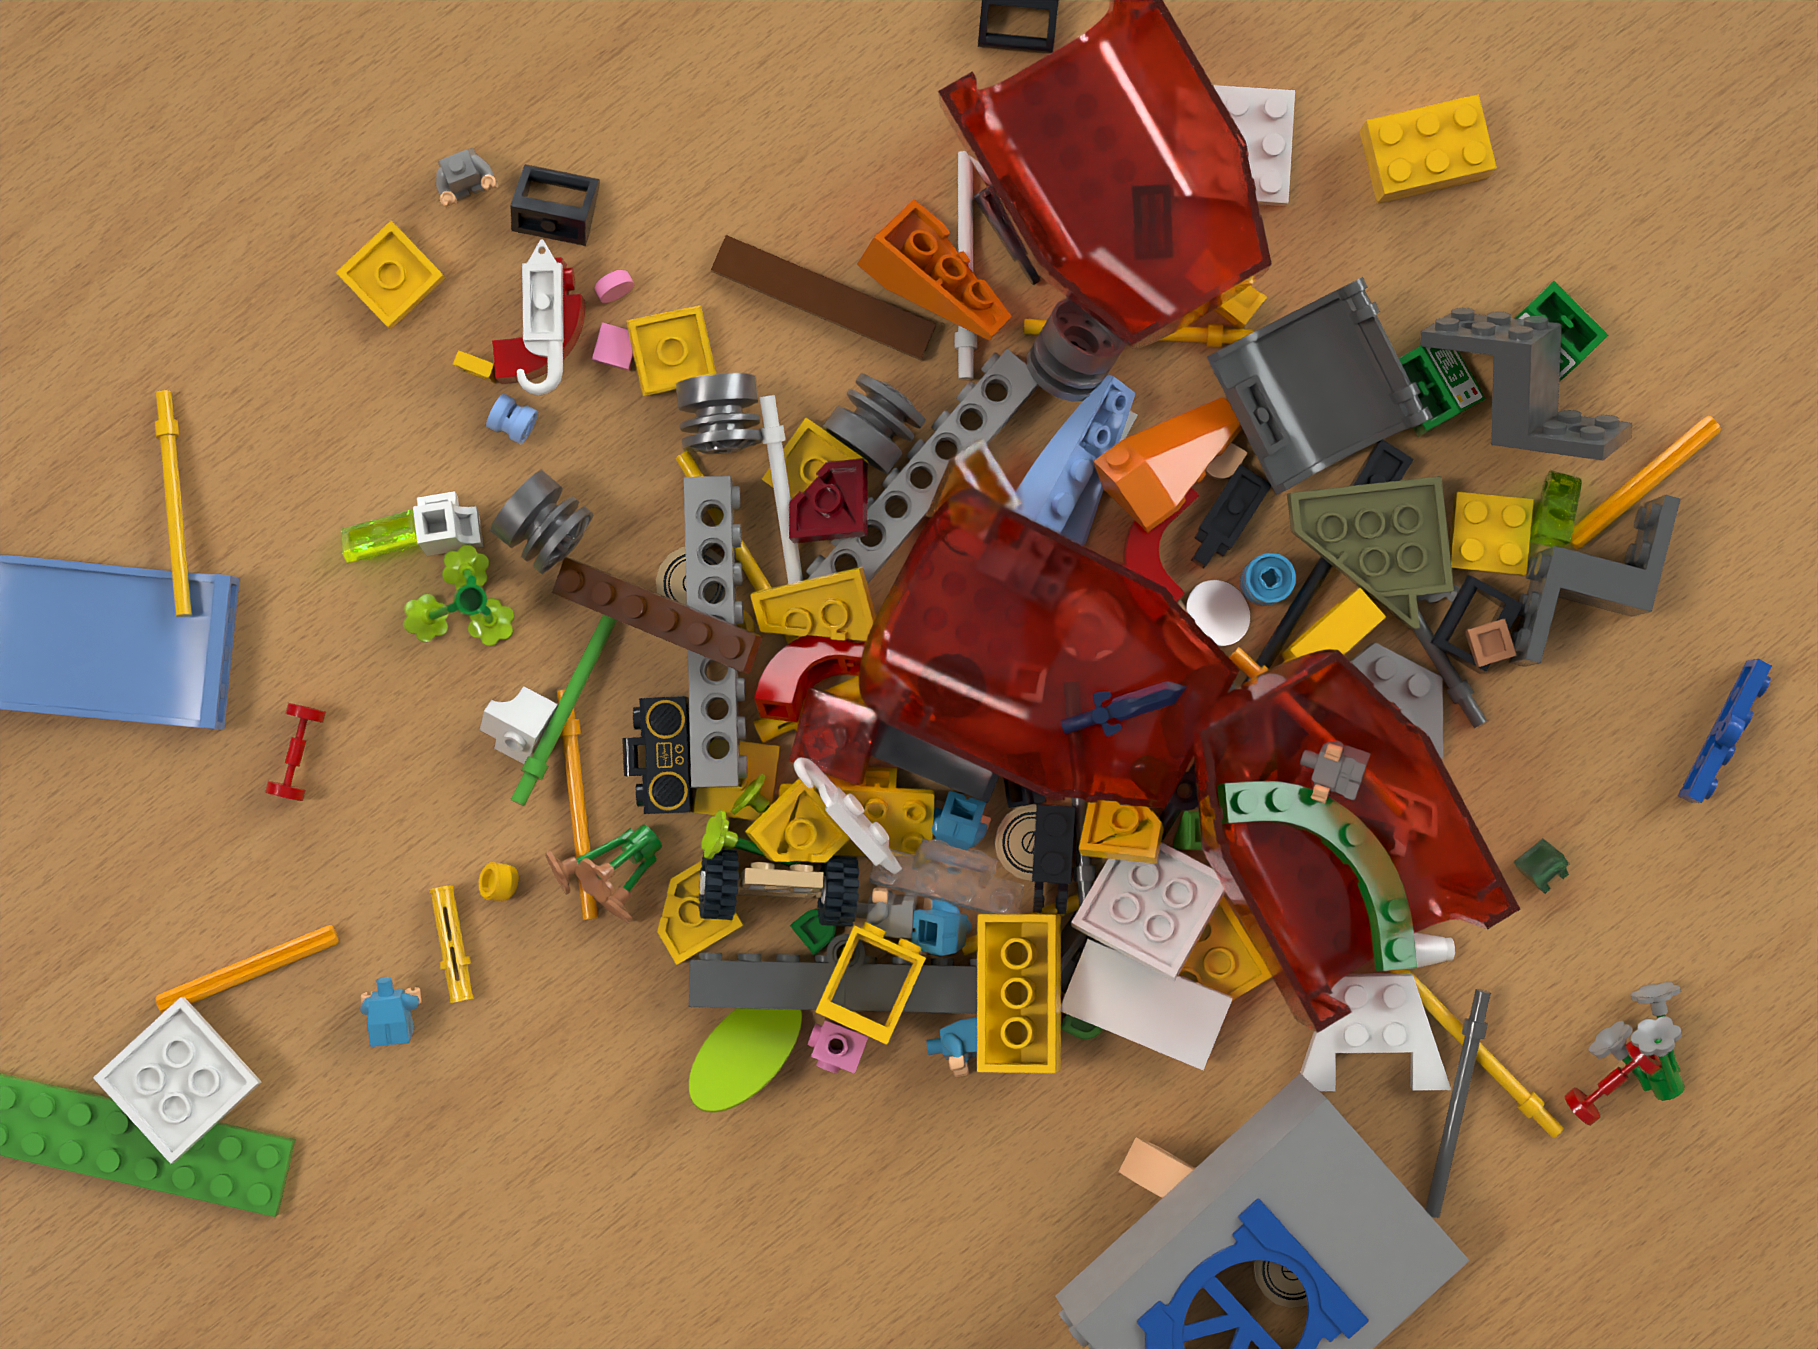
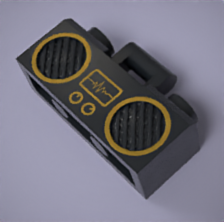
[622,696,693,814]

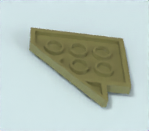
[1287,476,1454,629]

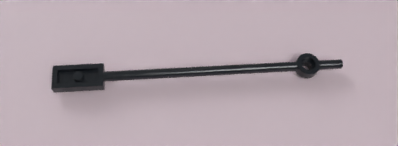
[1159,439,1414,842]

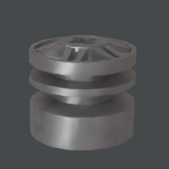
[1027,297,1126,402]
[676,373,762,454]
[823,373,926,474]
[490,470,593,574]

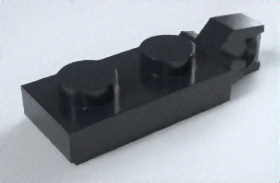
[1191,464,1271,569]

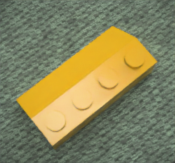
[977,914,1061,1073]

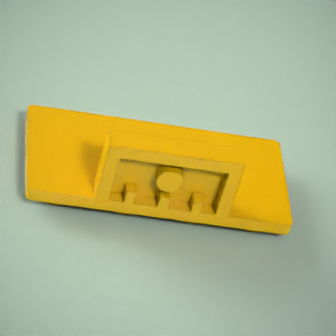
[779,765,935,859]

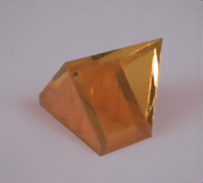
[925,438,1022,525]

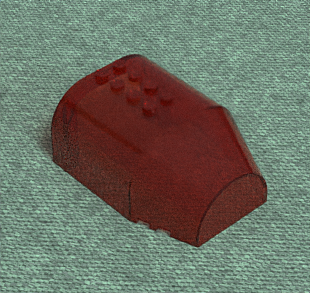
[938,0,1272,349]
[859,488,1240,808]
[1192,649,1520,1033]

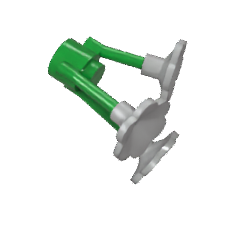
[1589,982,1685,1101]

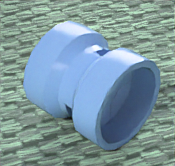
[486,393,538,445]

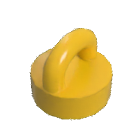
[479,862,519,902]

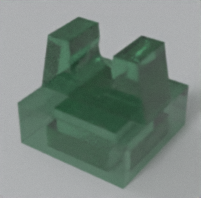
[1514,838,1570,894]

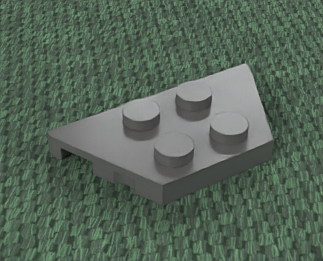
[1307,642,1443,762]

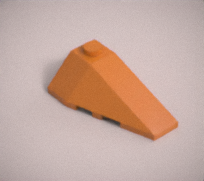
[857,199,1012,341]
[1093,397,1242,533]

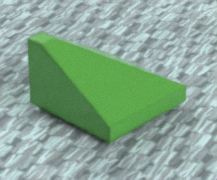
[1173,811,1219,850]

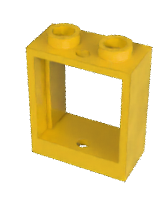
[1280,588,1386,682]
[815,922,926,1045]

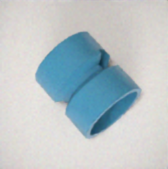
[1240,553,1296,606]

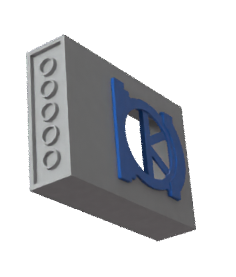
[1055,1073,1470,1349]

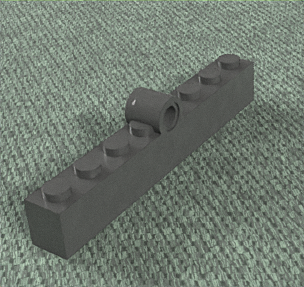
[688,934,977,1014]

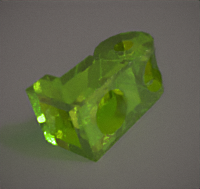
[1530,470,1582,548]

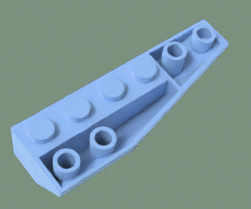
[974,374,1136,610]

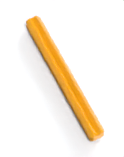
[1565,416,1721,549]
[155,925,339,1014]

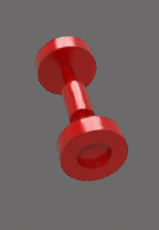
[265,703,326,801]
[1564,1041,1662,1126]

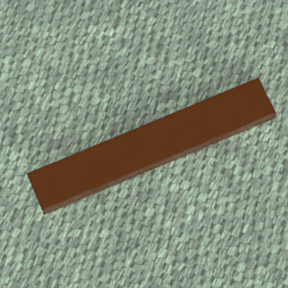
[711,235,936,361]

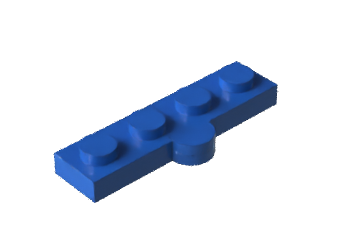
[1678,659,1772,803]

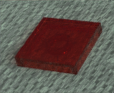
[789,687,883,785]

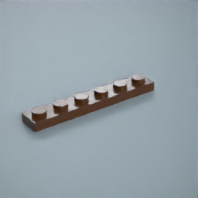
[552,557,763,673]

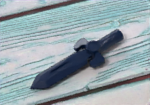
[1060,681,1187,737]

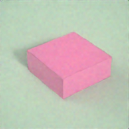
[592,323,634,371]

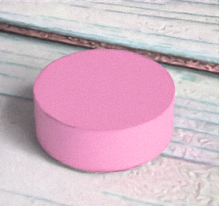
[594,270,634,303]

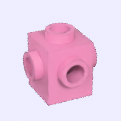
[807,1017,869,1074]

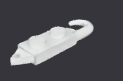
[517,239,564,395]
[794,757,902,875]

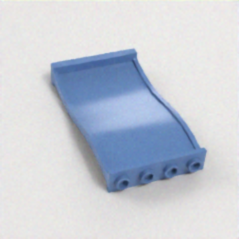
[0,555,240,730]

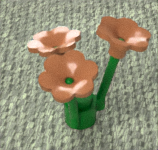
[545,824,662,924]

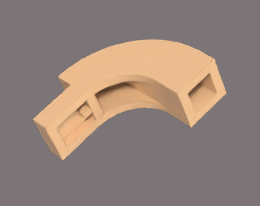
[1119,1137,1195,1198]

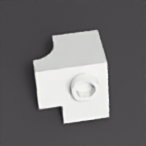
[413,491,484,556]
[480,686,557,764]

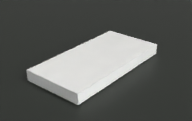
[1061,938,1233,1070]

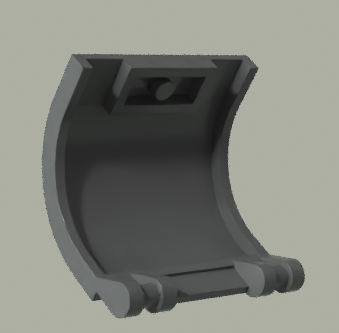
[1207,277,1433,495]

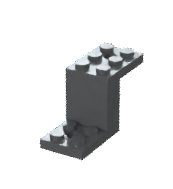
[1421,308,1632,461]
[1509,495,1681,667]

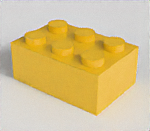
[1359,94,1497,204]

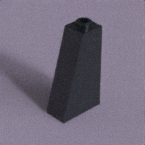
[854,715,1003,803]

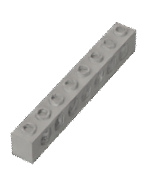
[806,349,1039,584]
[684,476,748,788]

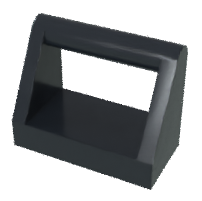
[978,0,1059,54]
[510,164,600,246]
[1430,575,1524,674]

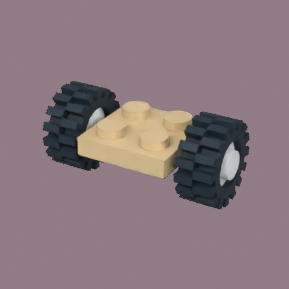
[699,849,859,927]

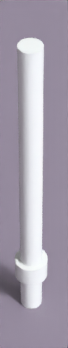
[954,151,977,380]
[760,395,803,584]

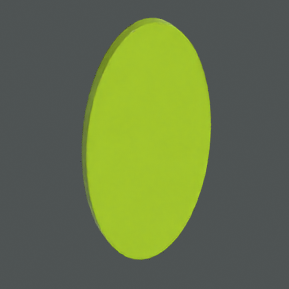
[689,1008,802,1113]

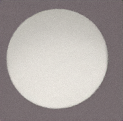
[1186,580,1250,646]

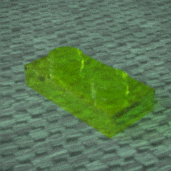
[341,510,418,564]

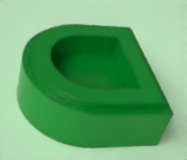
[790,908,836,955]

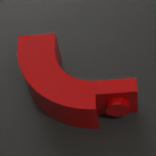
[492,257,585,384]
[1123,487,1199,622]
[754,635,889,723]

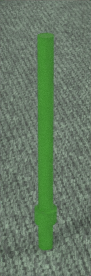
[511,614,617,806]

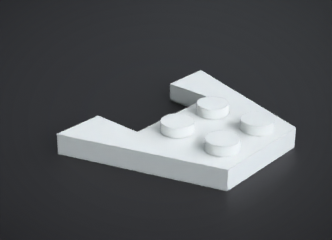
[1300,973,1451,1091]

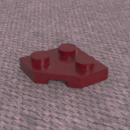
[789,458,868,544]

